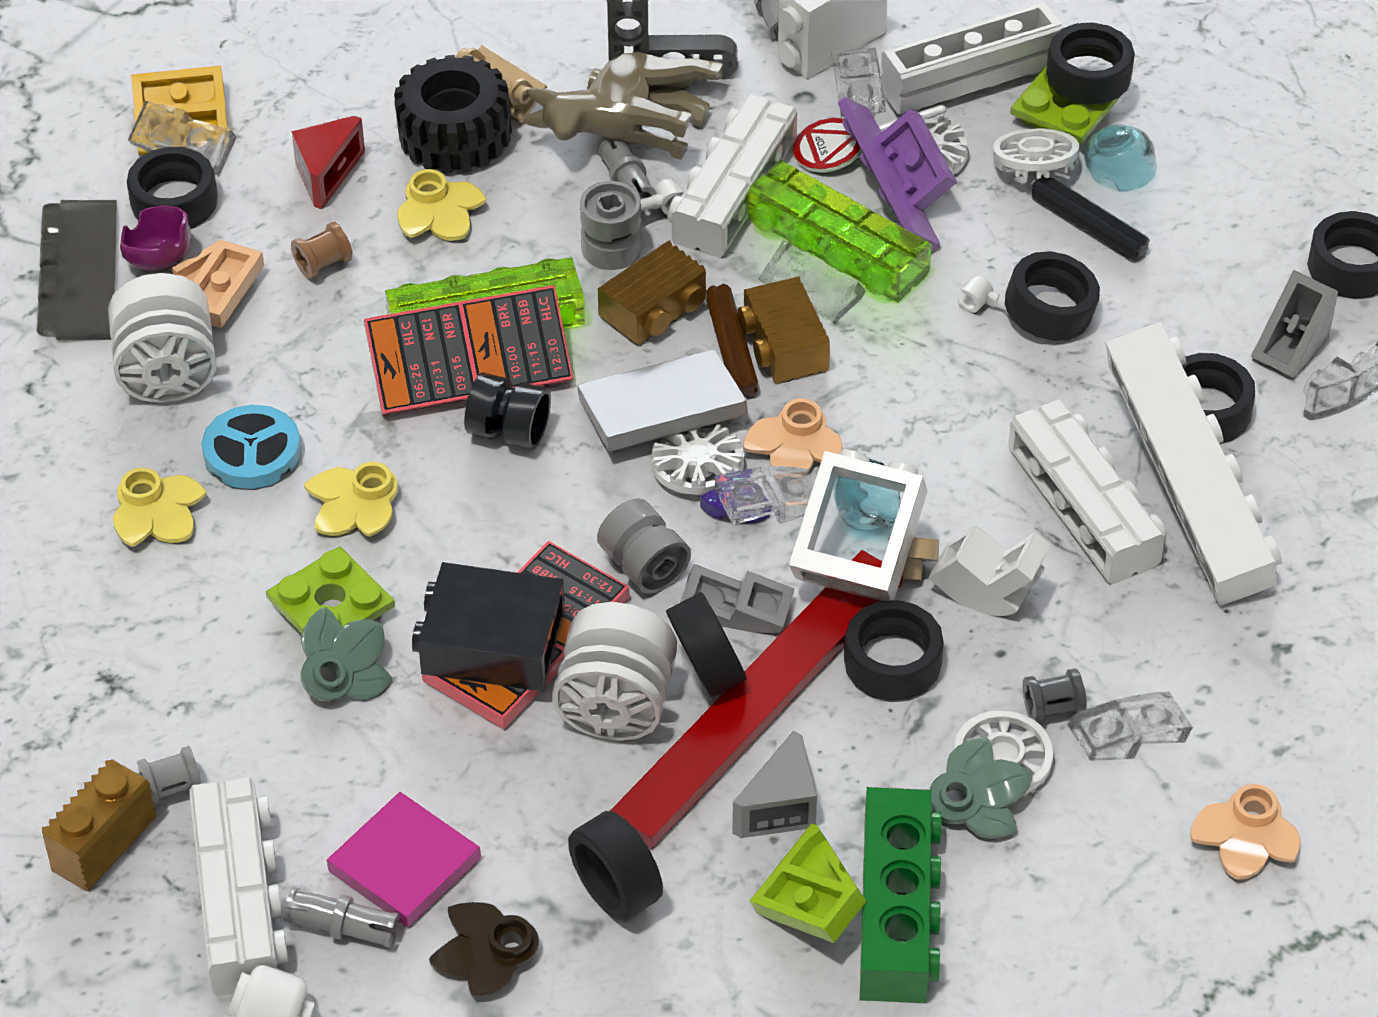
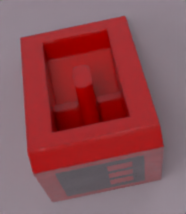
[292,116,365,209]

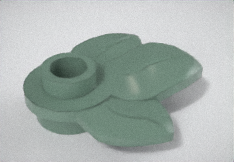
[301,607,392,702]
[930,737,1033,839]

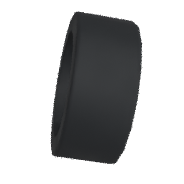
[1046,22,1135,105]
[126,147,218,228]
[1307,211,1378,299]
[1004,251,1100,341]
[1182,353,1255,444]
[666,592,747,697]
[844,600,944,701]
[568,811,663,921]

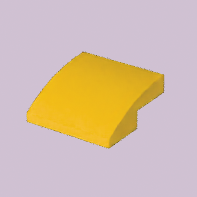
[131,65,229,155]

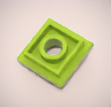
[1010,66,1121,144]
[266,546,395,633]

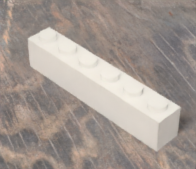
[1105,321,1282,606]

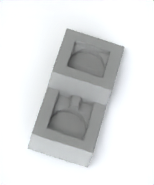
[680,564,795,633]

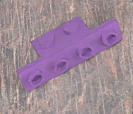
[838,97,957,250]

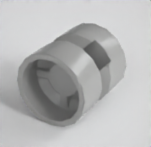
[580,181,642,270]
[597,498,691,594]

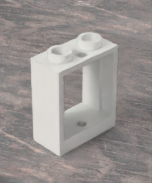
[789,449,928,601]

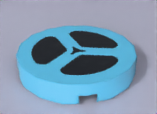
[201,404,301,489]

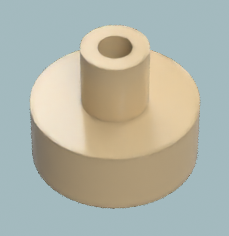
[888,537,939,580]

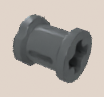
[1022,668,1087,723]

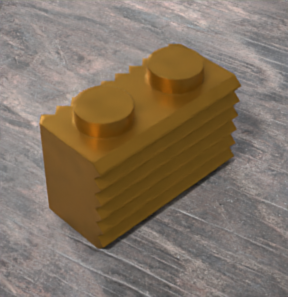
[597,240,706,345]
[738,276,830,384]
[42,759,157,891]

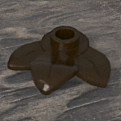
[429,902,539,996]

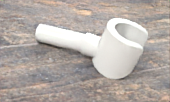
[640,179,683,215]
[958,276,1007,313]

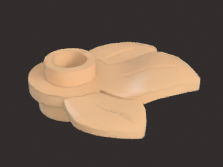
[743,398,842,482]
[1190,784,1300,880]

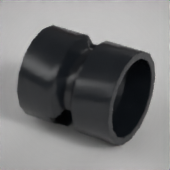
[464,372,551,450]

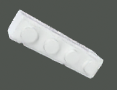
[880,2,1063,115]
[668,94,797,258]
[1008,399,1166,585]
[189,777,288,996]

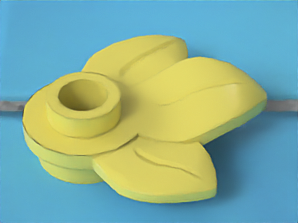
[398,169,486,241]
[304,462,398,537]
[113,467,206,546]

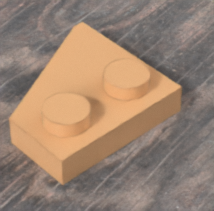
[172,240,264,328]

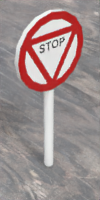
[793,105,946,173]

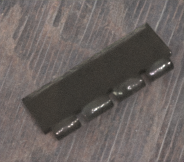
[36,200,117,340]

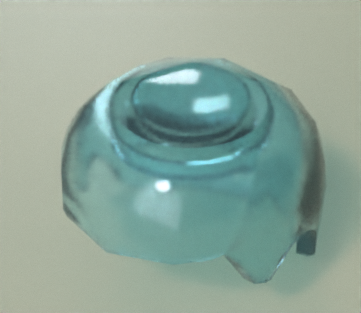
[1083,124,1157,191]
[833,454,901,531]

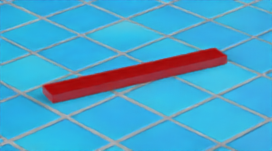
[610,550,903,849]

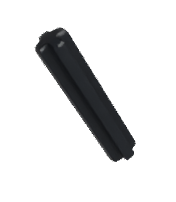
[1031,175,1150,260]

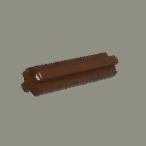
[706,283,758,397]

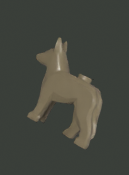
[523,52,724,160]

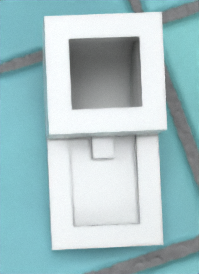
[928,525,1051,616]

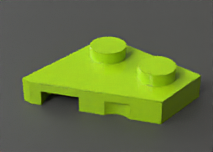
[749,823,867,943]

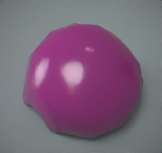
[120,205,191,271]

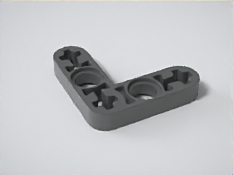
[607,0,738,80]

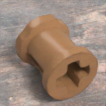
[291,222,353,279]

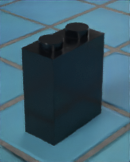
[412,562,565,692]

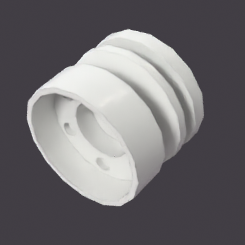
[108,273,217,403]
[552,602,677,741]

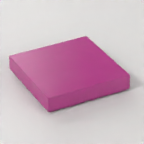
[327,792,481,928]

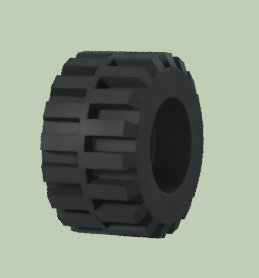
[394,55,512,173]

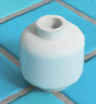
[227,965,315,1017]

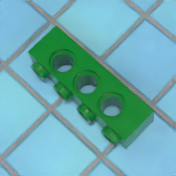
[859,787,942,1004]

